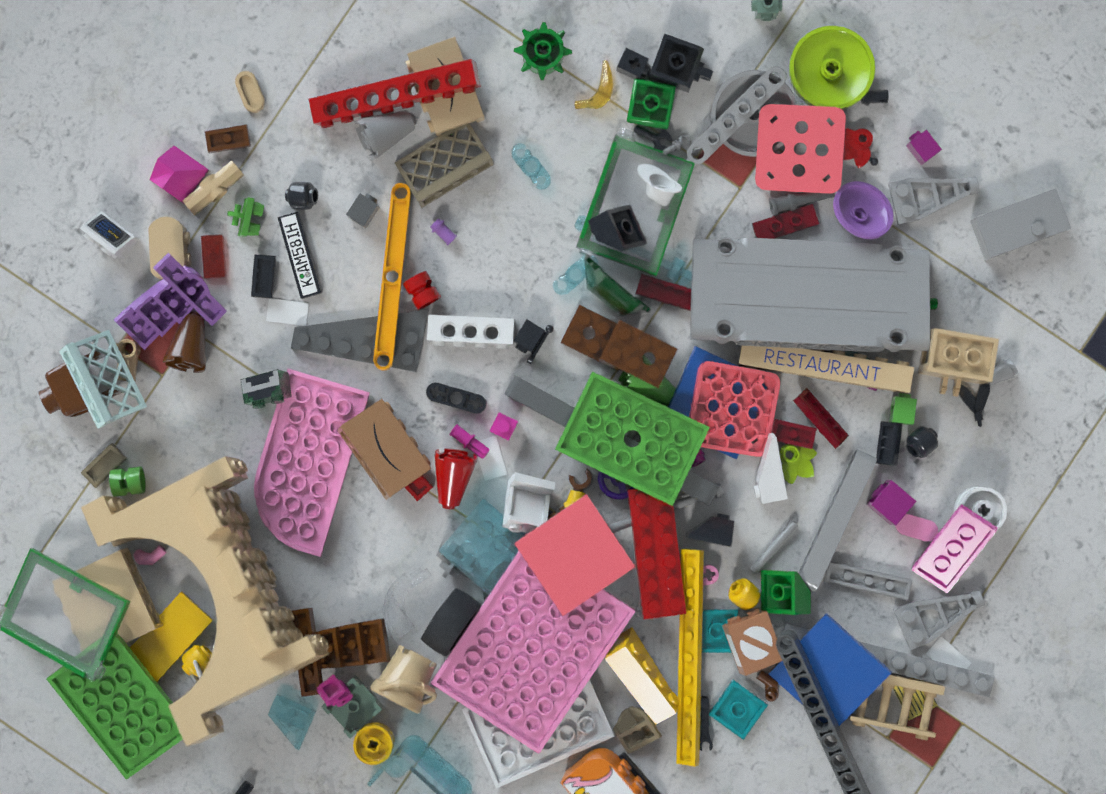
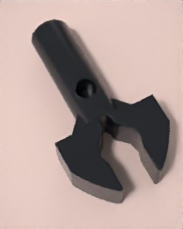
[633,125,672,151]

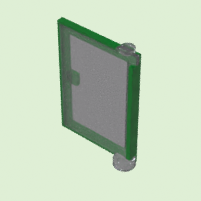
[576,128,695,276]
[0,548,131,681]

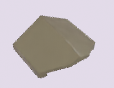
[613,706,662,754]

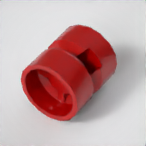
[403,271,441,310]

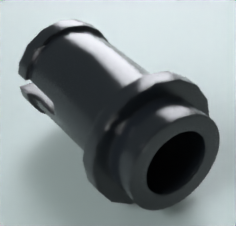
[861,89,889,106]

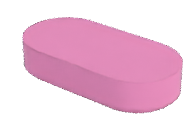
[895,514,938,542]

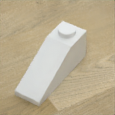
[753,433,787,504]

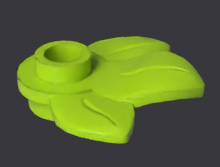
[779,444,817,484]

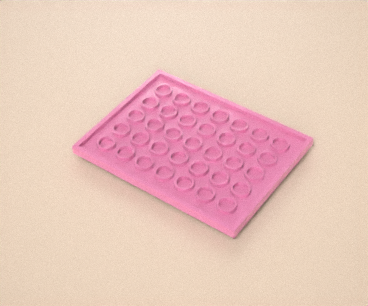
[430,551,636,754]

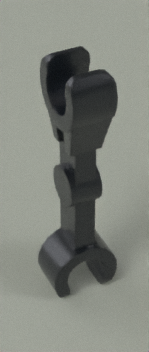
[700,696,713,751]

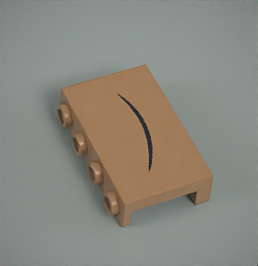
[337,399,431,500]

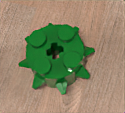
[514,22,572,81]

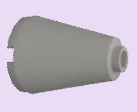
[355,110,417,160]

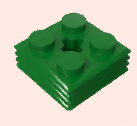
[627,79,676,130]

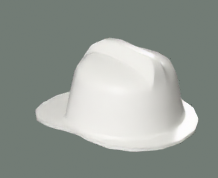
[637,164,682,206]

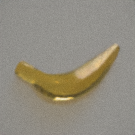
[574,60,613,109]

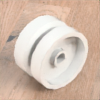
[954,487,1007,529]

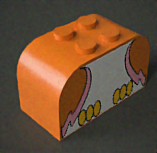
[560,748,649,794]

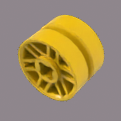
[353,722,395,765]

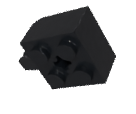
[649,33,713,93]

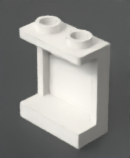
[502,472,555,533]

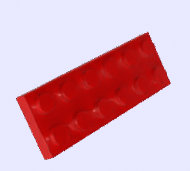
[627,489,686,619]

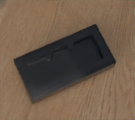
[251,254,277,299]
[876,421,902,466]

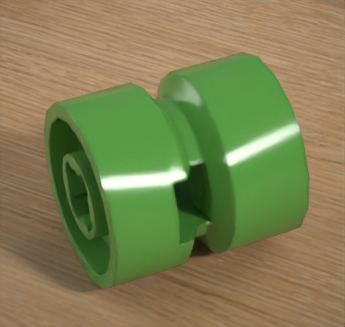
[109,466,146,497]

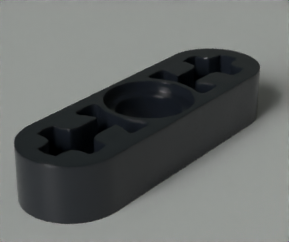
[426,382,487,414]

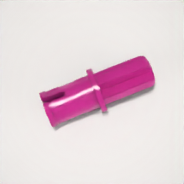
[449,424,489,459]

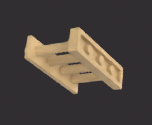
[848,674,945,740]

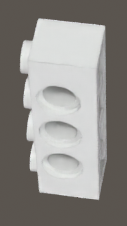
[427,315,514,349]

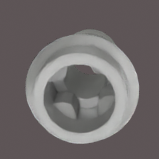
[988,358,1018,386]

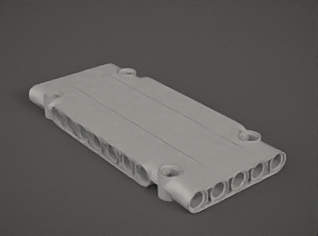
[690,237,930,352]

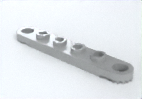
[687,66,786,164]

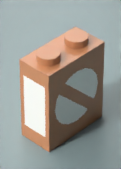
[722,608,782,676]

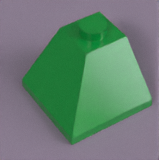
[761,570,811,615]

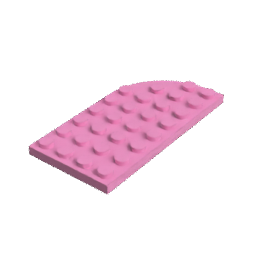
[254,369,370,557]

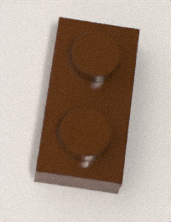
[204,124,251,154]

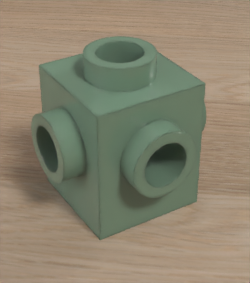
[751,0,782,21]

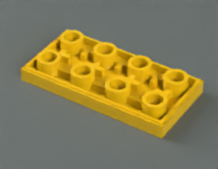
[130,591,213,682]

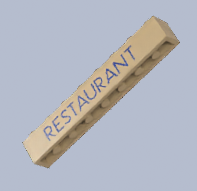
[738,346,914,394]

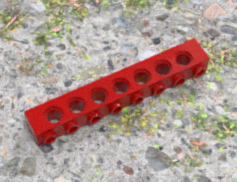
[308,59,481,128]

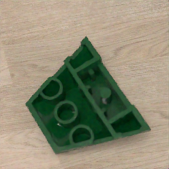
[584,255,651,316]

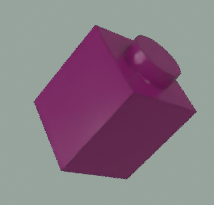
[906,129,942,166]

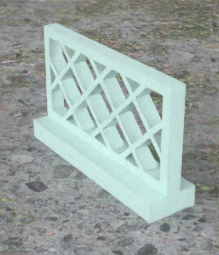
[59,330,147,429]

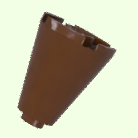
[162,312,206,373]

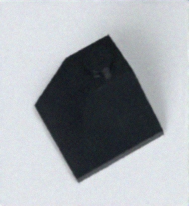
[588,205,647,251]
[686,513,734,547]

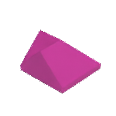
[149,145,209,204]

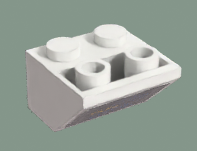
[80,211,139,259]

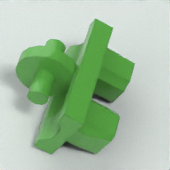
[227,197,264,237]

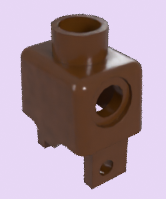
[39,351,123,417]

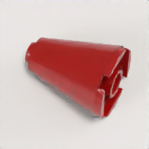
[435,448,478,510]

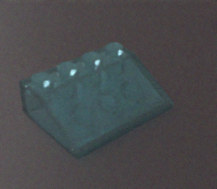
[438,498,526,595]

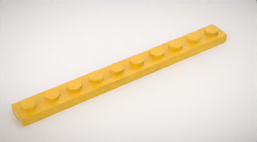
[676,549,704,766]

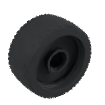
[421,588,482,657]

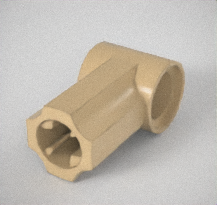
[117,339,141,381]

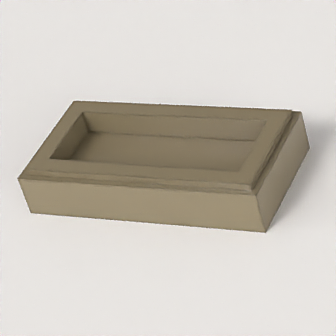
[80,443,128,488]

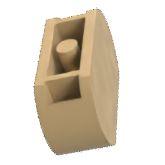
[148,217,192,280]

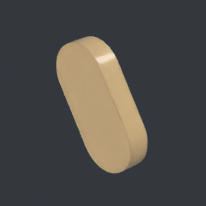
[235,71,265,113]

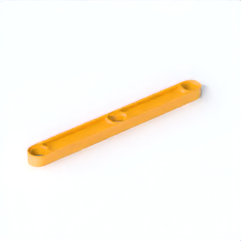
[373,183,411,371]

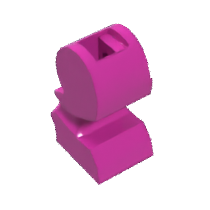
[317,674,353,707]

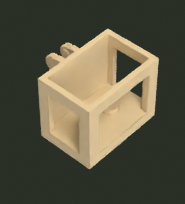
[918,328,999,397]

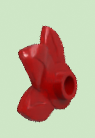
[843,128,873,168]

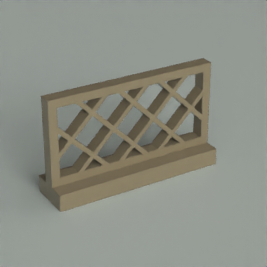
[395,123,494,208]

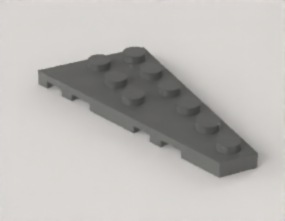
[291,309,429,372]

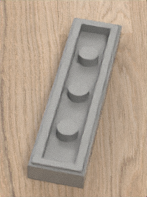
[823,561,913,601]

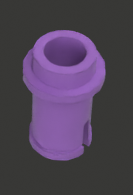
[430,218,457,245]

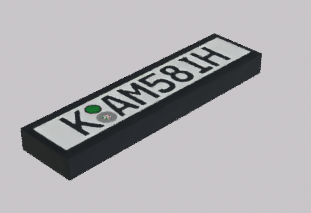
[277,211,322,299]

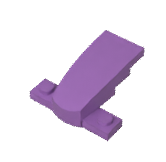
[114,253,227,350]

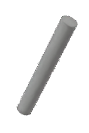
[750,520,798,574]

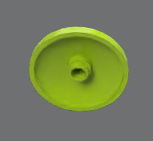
[789,26,875,110]

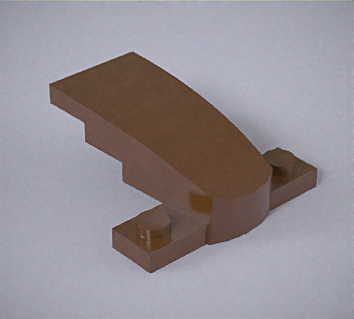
[292,607,391,697]

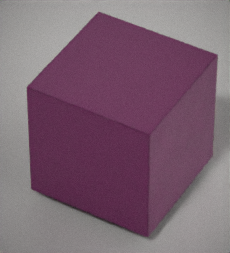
[866,480,916,526]

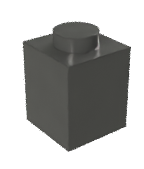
[346,193,380,229]

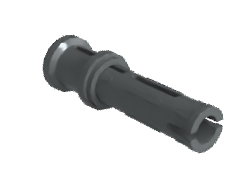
[769,192,835,216]

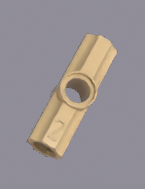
[183,161,244,215]

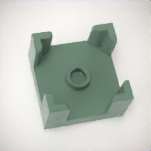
[321,675,384,739]

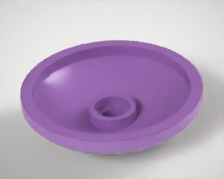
[833,181,894,239]

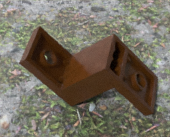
[560,305,678,388]

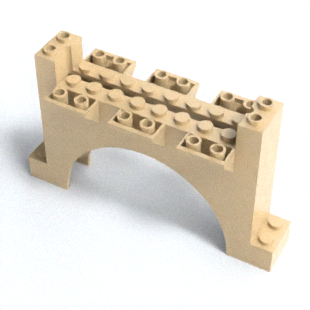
[81,456,329,746]

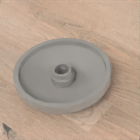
[711,70,797,157]

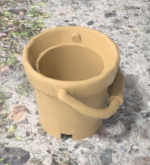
[370,645,437,714]

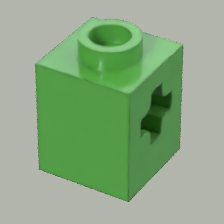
[889,393,917,425]

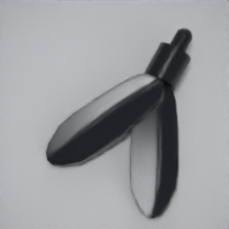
[959,383,990,427]

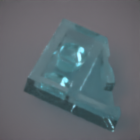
[268,694,317,750]

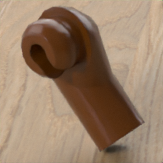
[756,670,779,702]

